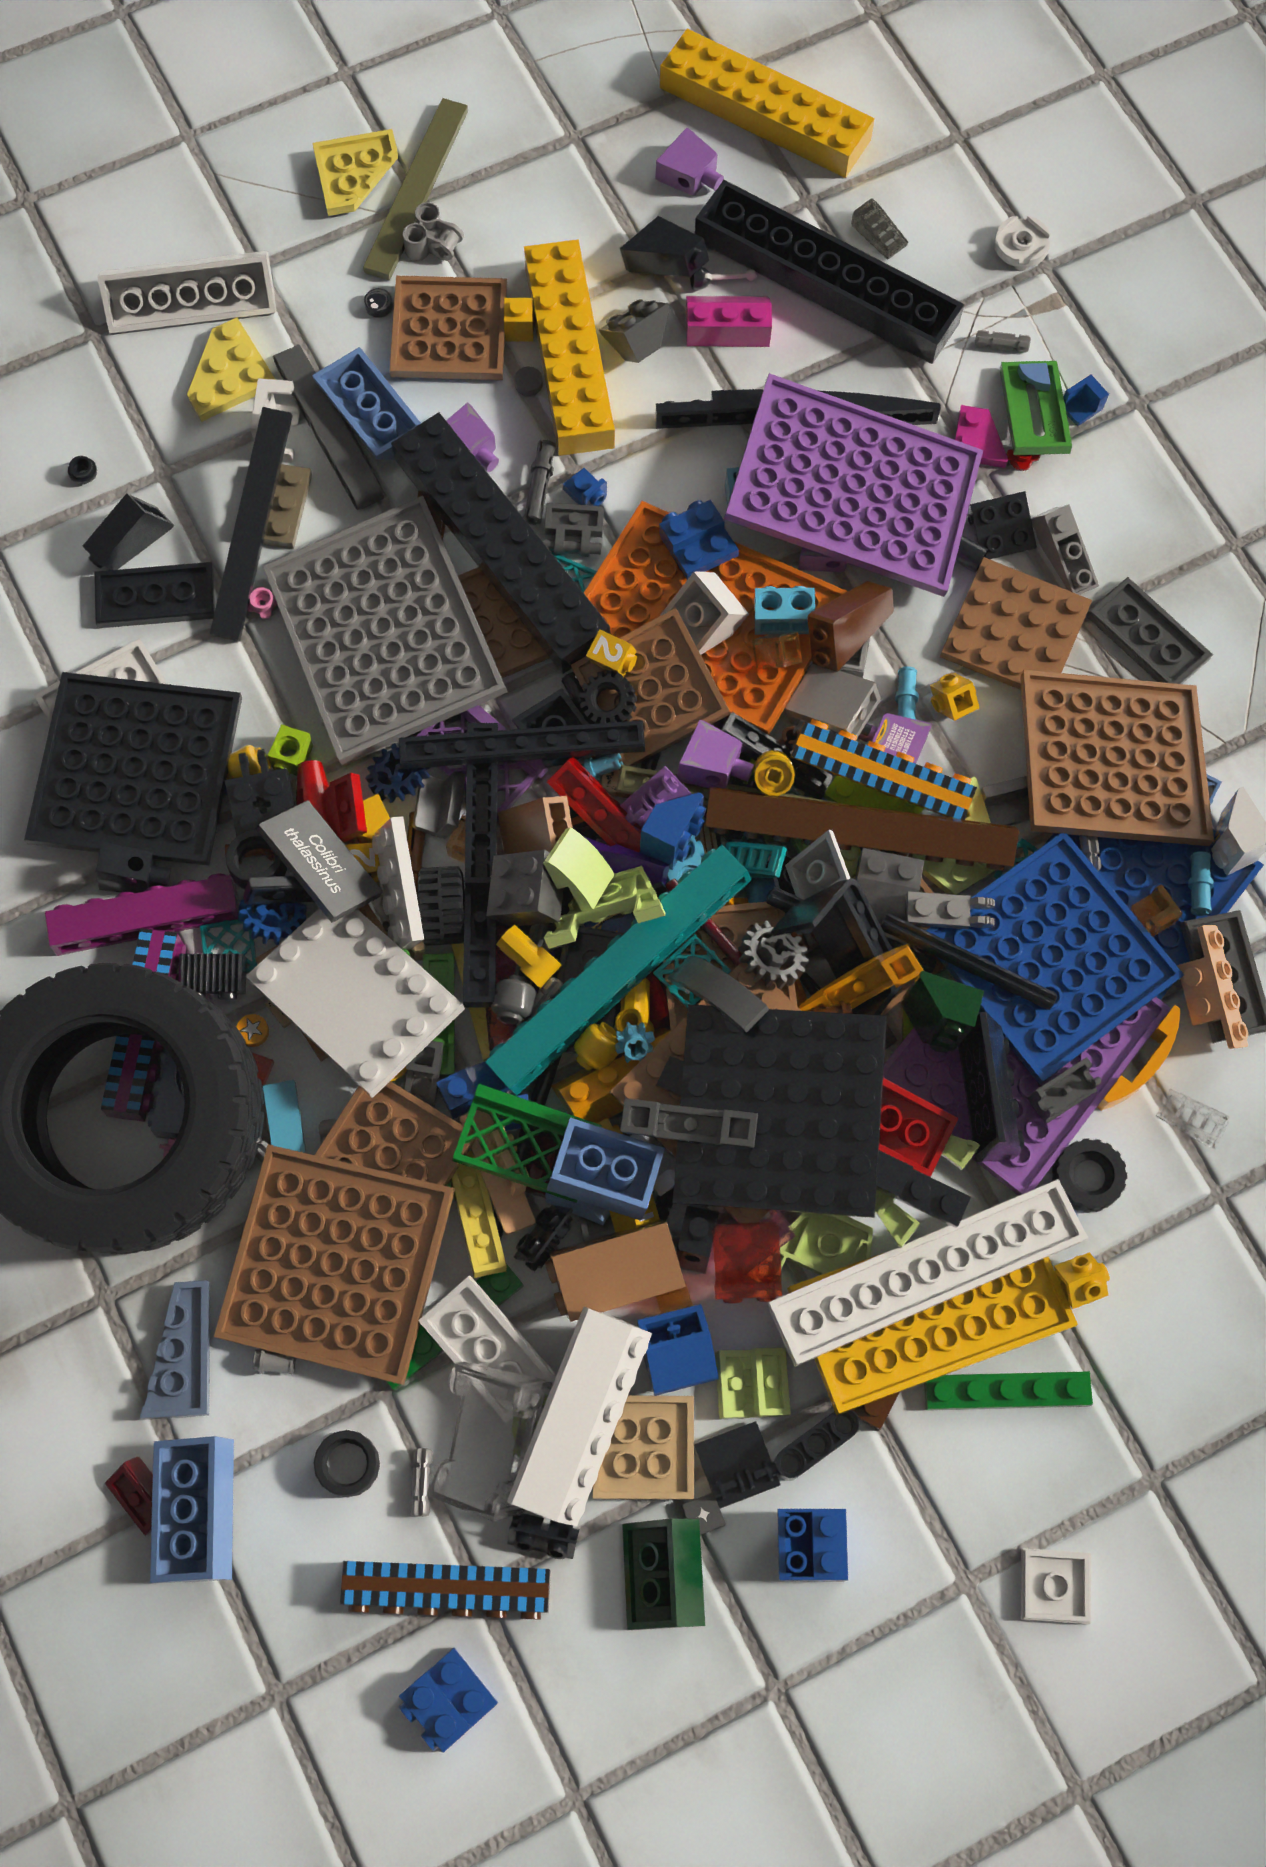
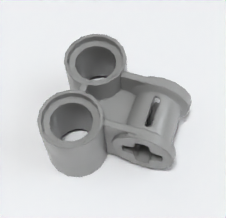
[403,202,464,261]

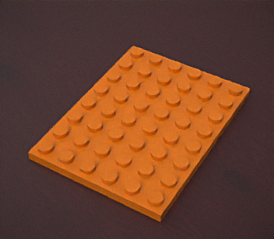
[584,501,848,735]

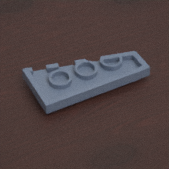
[140,1280,210,1420]

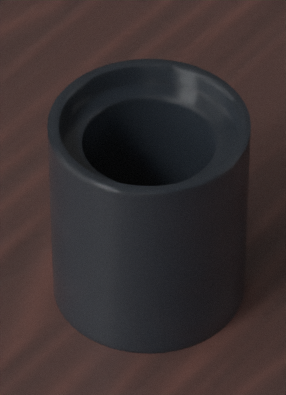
[955,536,989,573]

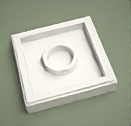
[1021,1548,1091,1624]

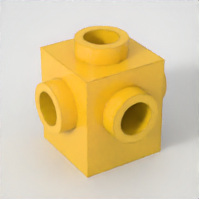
[930,673,980,721]
[1054,1252,1110,1309]

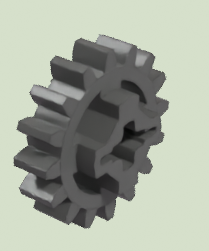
[738,921,809,989]

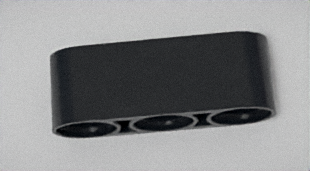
[774,1410,860,1481]

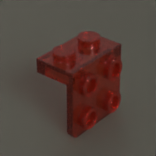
[712,1222,782,1304]

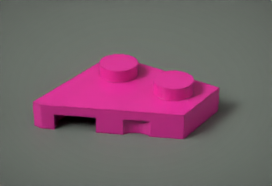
[955,405,1008,468]

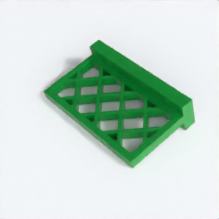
[452,1084,602,1203]

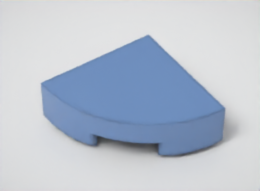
[1017,363,1051,391]

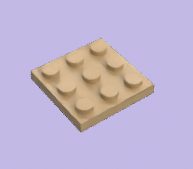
[593,1395,694,1500]

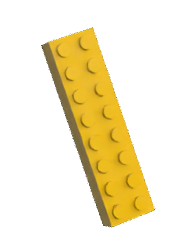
[660,28,875,178]
[524,239,615,456]

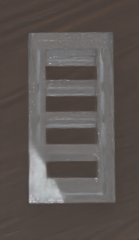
[1156,1088,1229,1149]

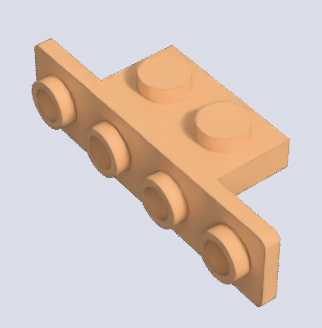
[1177,925,1248,1049]
[460,1110,535,1235]

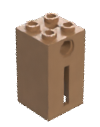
[545,1219,686,1322]

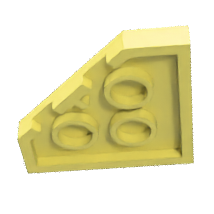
[312,129,398,216]
[187,317,276,422]

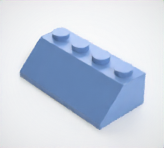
[312,347,421,460]
[150,1436,234,1583]

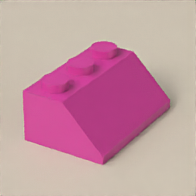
[686,296,772,347]

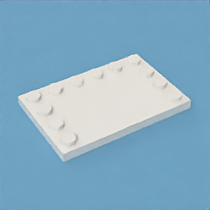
[246,908,465,1098]

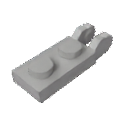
[906,891,995,929]

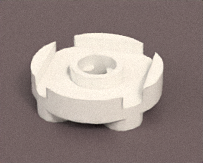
[993,216,1050,271]

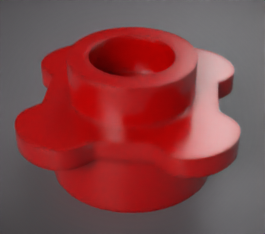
[1006,449,1040,471]

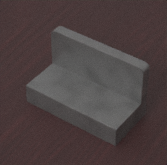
[413,771,466,839]
[981,776,1030,826]

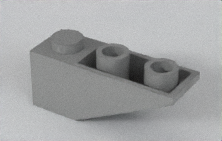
[1031,504,1099,595]

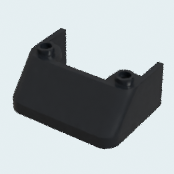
[771,878,902,1015]

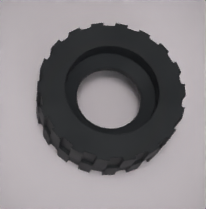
[1052,1138,1127,1213]

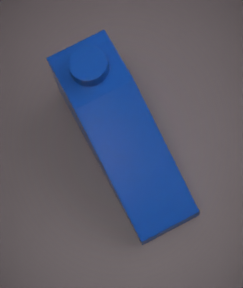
[436,1062,511,1119]

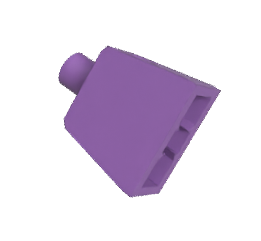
[655,128,724,195]

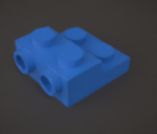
[659,499,739,580]
[399,1648,498,1753]

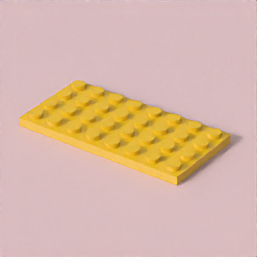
[787,1251,1078,1415]

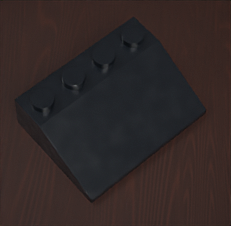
[958,1012,1024,1162]

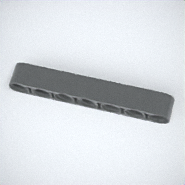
[273,344,384,511]

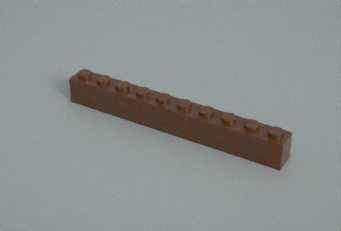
[705,786,1019,871]

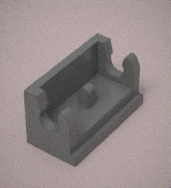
[1027,1057,1101,1125]

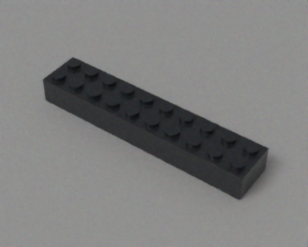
[694,180,965,364]
[391,412,610,674]

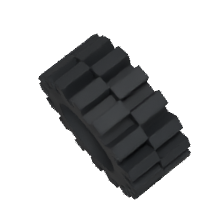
[579,670,637,724]

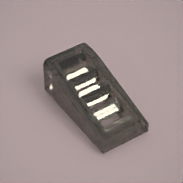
[851,198,908,260]

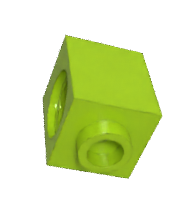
[267,724,313,776]

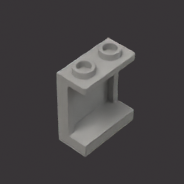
[784,664,881,740]

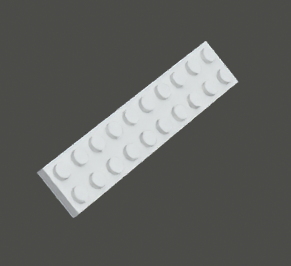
[767,1179,1088,1366]

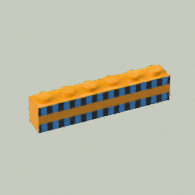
[790,719,977,820]

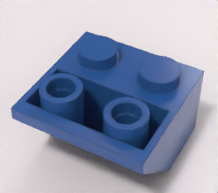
[640,792,706,870]
[637,1304,719,1396]
[777,1509,848,1582]

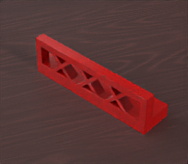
[547,757,642,853]

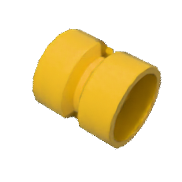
[754,750,795,796]

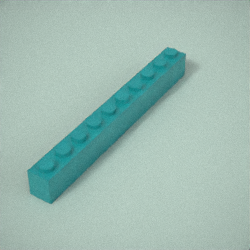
[485,845,752,1095]

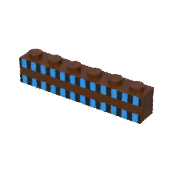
[340,1561,551,1620]

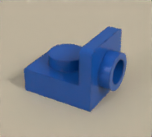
[563,468,607,506]

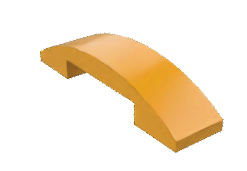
[798,944,924,1011]
[1097,1005,1180,1111]

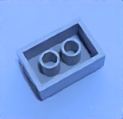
[546,1118,665,1221]

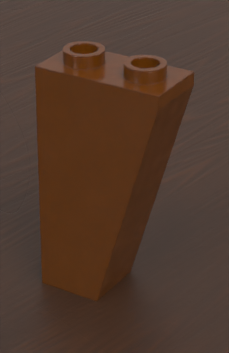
[807,581,894,672]

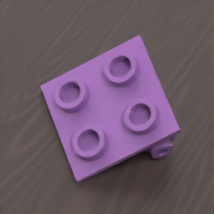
[620,766,707,828]

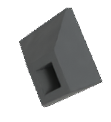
[599,299,670,363]

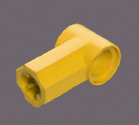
[496,925,562,988]
[615,978,654,1042]

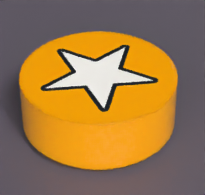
[236,1014,269,1047]

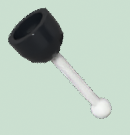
[690,267,757,290]

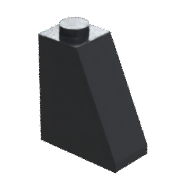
[620,216,709,277]
[82,493,174,570]

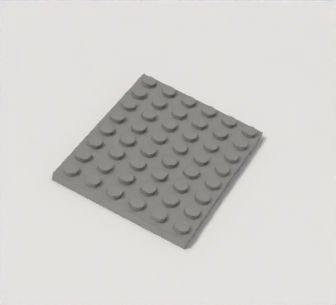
[263,496,507,765]

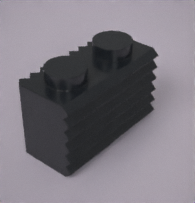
[178,953,247,1000]

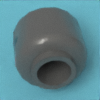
[491,975,536,1025]

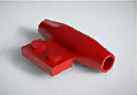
[296,760,367,842]

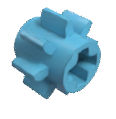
[615,1022,655,1063]

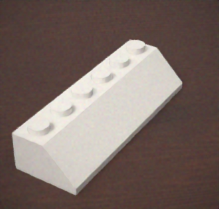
[97,251,276,334]
[507,1307,652,1526]

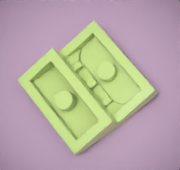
[543,827,614,912]
[715,1348,791,1419]

